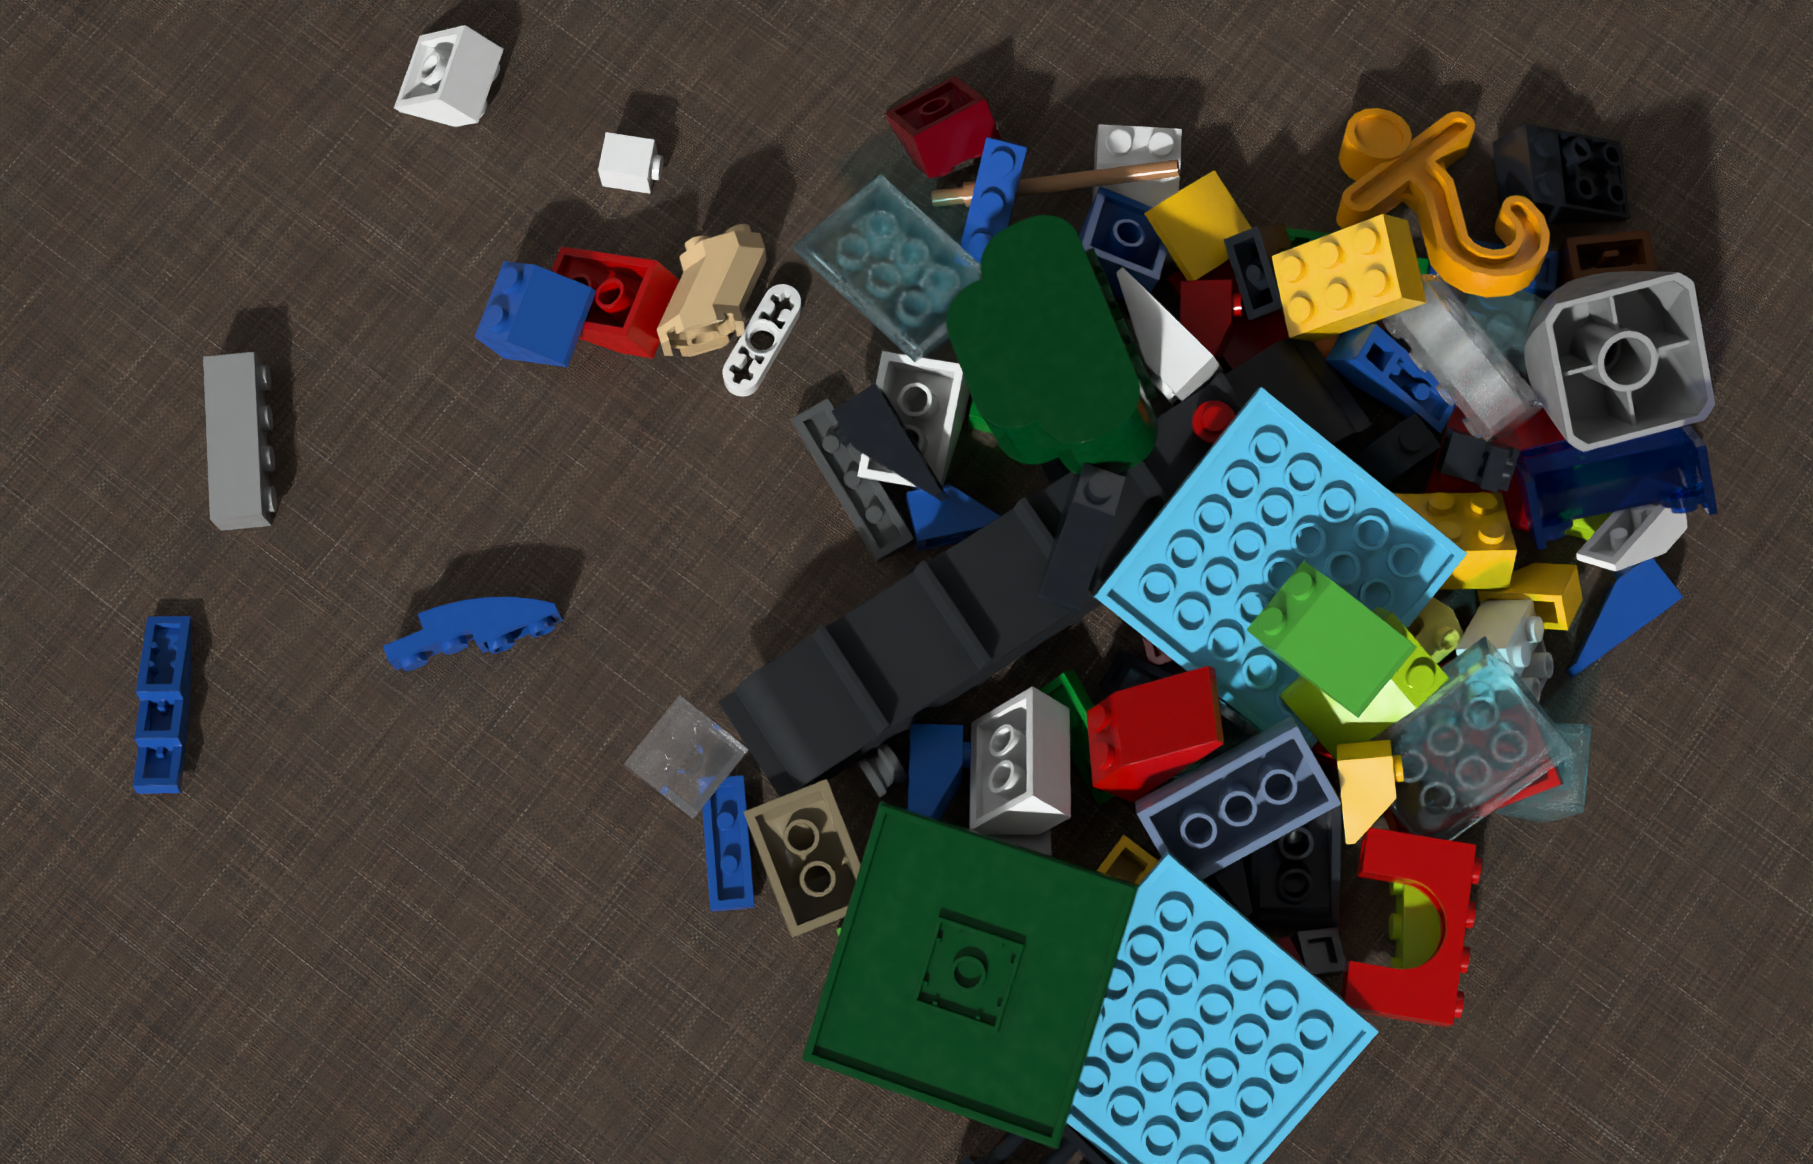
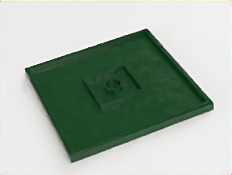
[801,801,1140,1149]

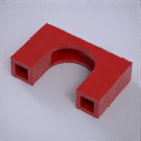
[1340,827,1482,1028]

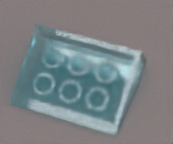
[793,174,982,362]
[1367,636,1574,841]

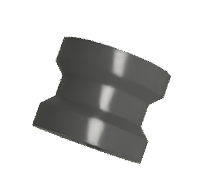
[856,743,908,798]

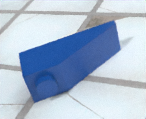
[1325,324,1460,434]
[1566,558,1683,678]
[908,724,971,819]

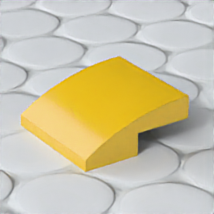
[1144,170,1252,281]

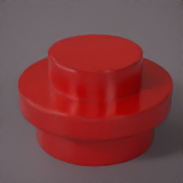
[1192,401,1235,444]

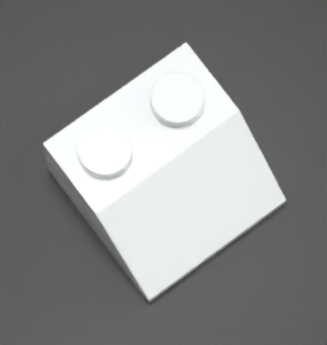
[394,25,504,127]

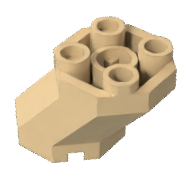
[657,224,767,357]

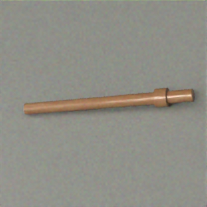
[931,159,1180,207]

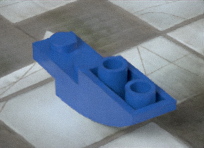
[383,597,563,671]

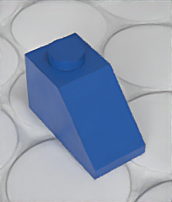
[907,484,1000,552]

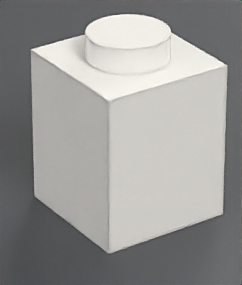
[598,132,663,194]

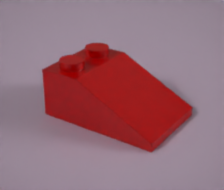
[551,246,680,359]
[1087,666,1224,802]

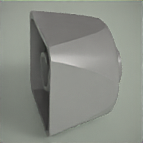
[1524,271,1715,452]

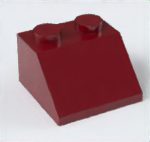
[884,76,1001,179]

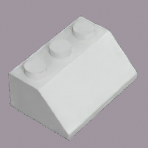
[969,686,1071,835]

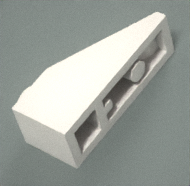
[1576,478,1688,571]

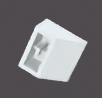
[1455,599,1554,710]

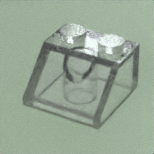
[624,695,749,819]

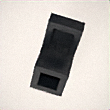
[1435,427,1520,493]

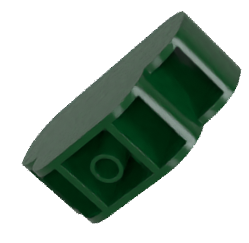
[946,215,1158,475]

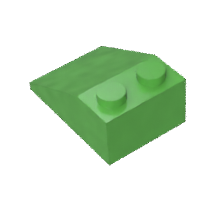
[1246,561,1417,718]

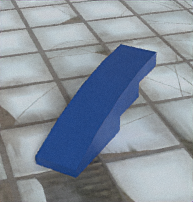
[133,616,192,794]

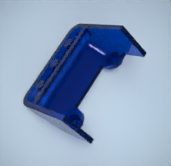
[1515,424,1718,550]

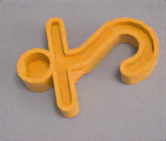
[1336,108,1550,298]

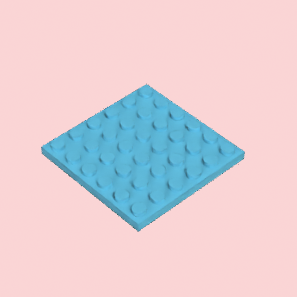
[1092,387,1467,748]
[1067,851,1379,1164]

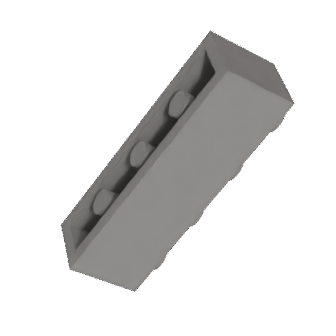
[203,352,277,531]

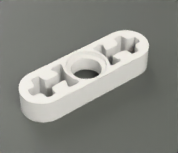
[723,284,802,397]

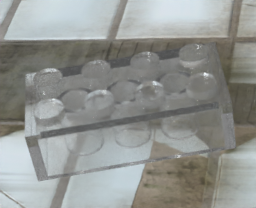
[1382,274,1543,442]

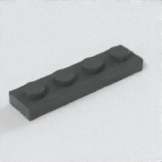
[791,398,914,564]

